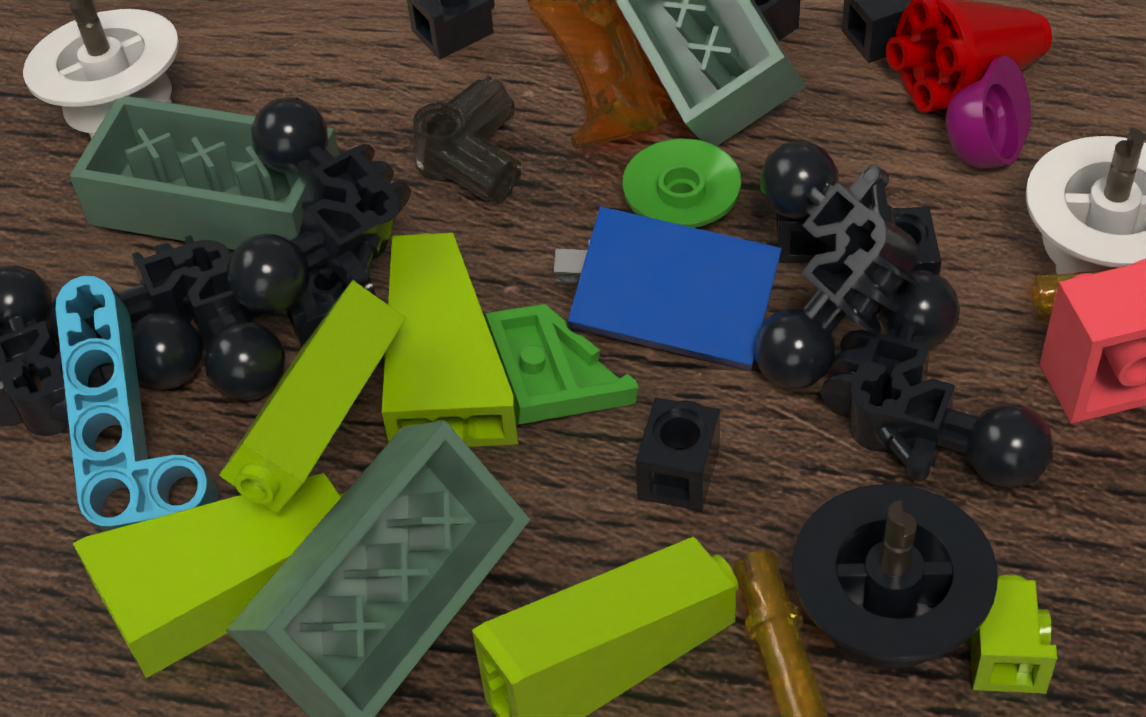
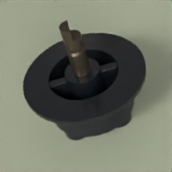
[792,484,998,668]

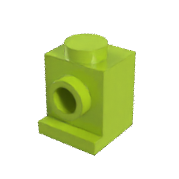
[970,575,1057,694]

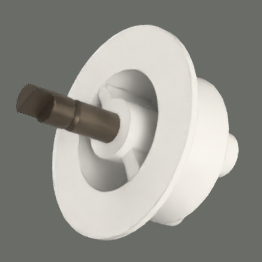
[23,0,179,139]
[1026,127,1146,281]

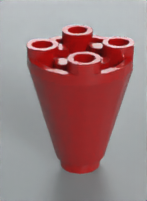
[886,0,1052,113]

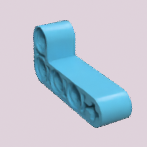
[56,276,219,532]

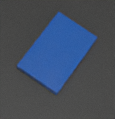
[568,206,782,371]

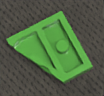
[485,304,639,425]

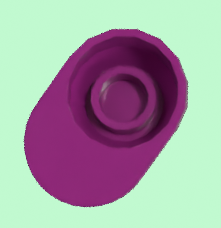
[946,55,1031,169]

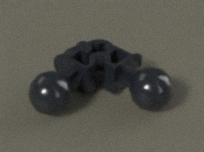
[227,97,411,314]
[754,140,920,388]
[50,235,286,400]
[0,265,203,436]
[820,270,1054,488]

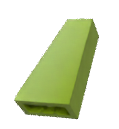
[382,233,519,447]
[219,280,406,514]
[73,473,346,678]
[472,536,739,717]

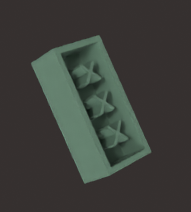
[615,0,807,146]
[70,96,339,250]
[226,420,531,717]

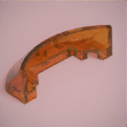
[527,0,676,149]

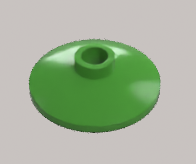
[623,138,741,228]

